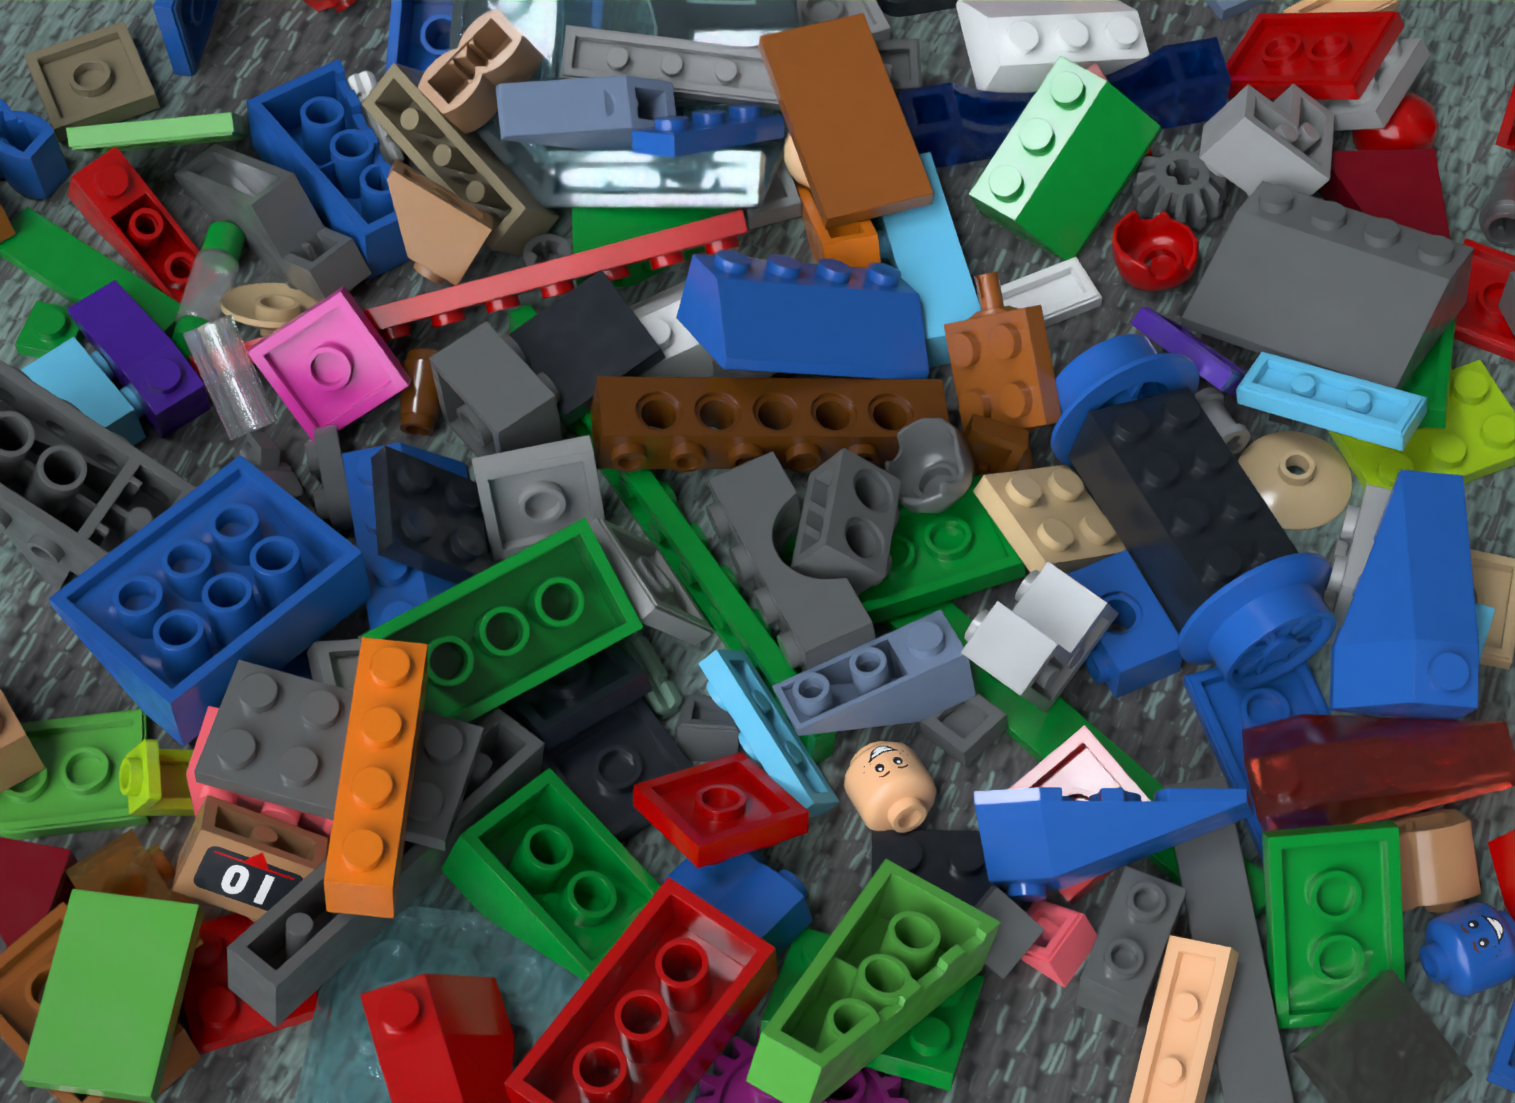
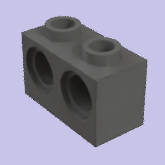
[791,448,902,596]
[1075,866,1187,1029]

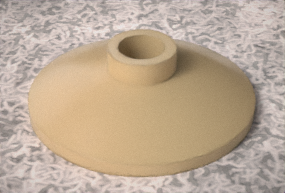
[220,283,320,337]
[1238,431,1352,530]

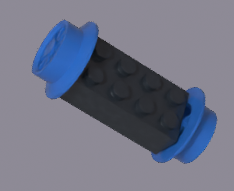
[1051,334,1336,689]

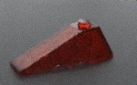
[1242,714,1515,831]

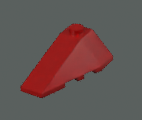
[360,973,515,1103]

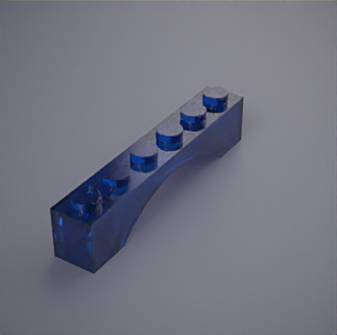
[897,37,1231,168]

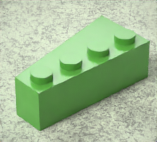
[746,859,1001,1103]

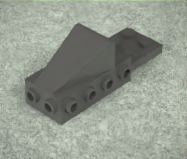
[0,360,197,589]

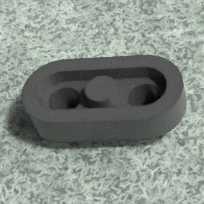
[304,424,354,532]

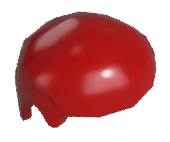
[1352,91,1439,151]
[1112,210,1199,292]

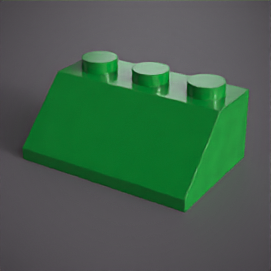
[969,55,1162,261]

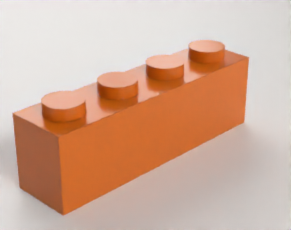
[324,637,428,919]

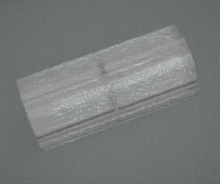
[183,314,278,441]

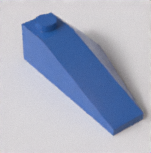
[1329,470,1479,722]
[974,787,1254,902]

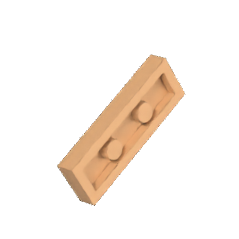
[1129,935,1239,1103]

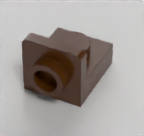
[959,413,1029,477]

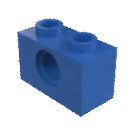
[1067,549,1183,699]

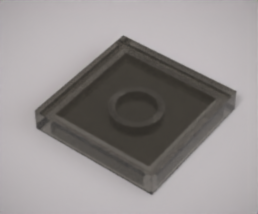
[1290,969,1473,1103]

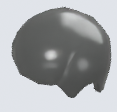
[885,417,974,513]

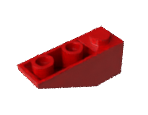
[68,146,219,304]

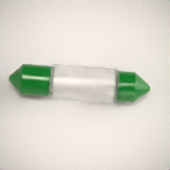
[172,220,246,362]

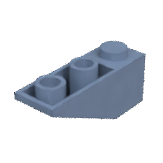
[496,75,676,158]
[772,610,976,736]

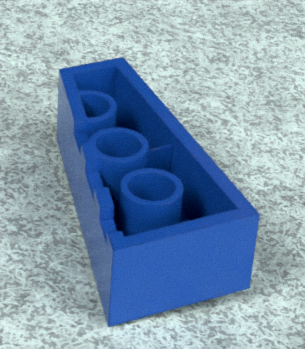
[246,59,411,280]

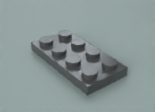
[194,660,484,851]

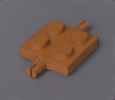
[944,272,1062,471]

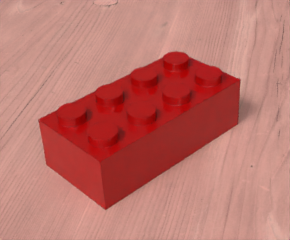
[504,877,777,1103]

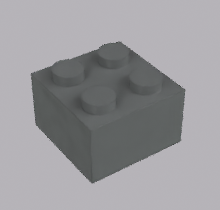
[429,321,566,457]

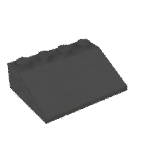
[1181,181,1474,390]

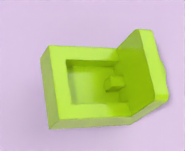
[119,739,195,816]

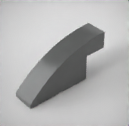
[174,144,372,301]

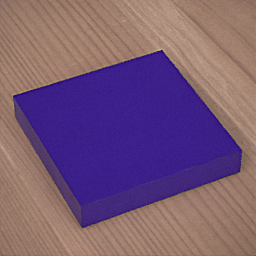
[1130,307,1247,398]

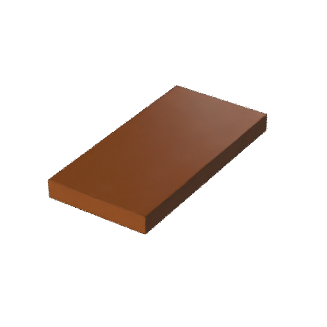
[758,13,934,229]

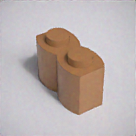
[418,8,544,134]
[1393,809,1481,913]

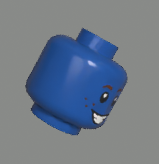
[1419,902,1515,997]

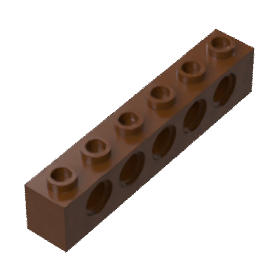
[590,376,950,472]

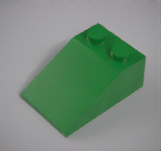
[441,768,661,981]

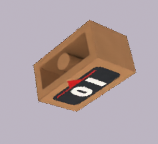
[172,795,328,923]

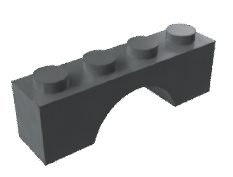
[706,451,876,671]

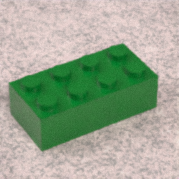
[358,518,644,723]

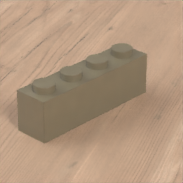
[362,63,560,257]

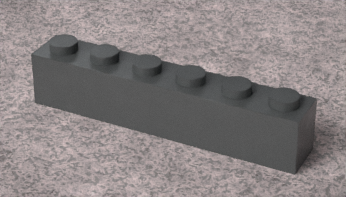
[227,708,545,1027]

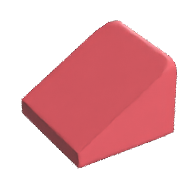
[1021,900,1097,988]

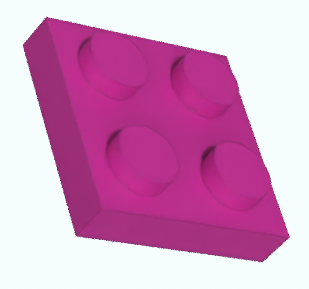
[247,286,412,441]

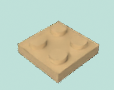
[973,465,1129,574]

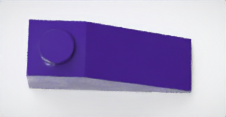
[67,280,210,439]

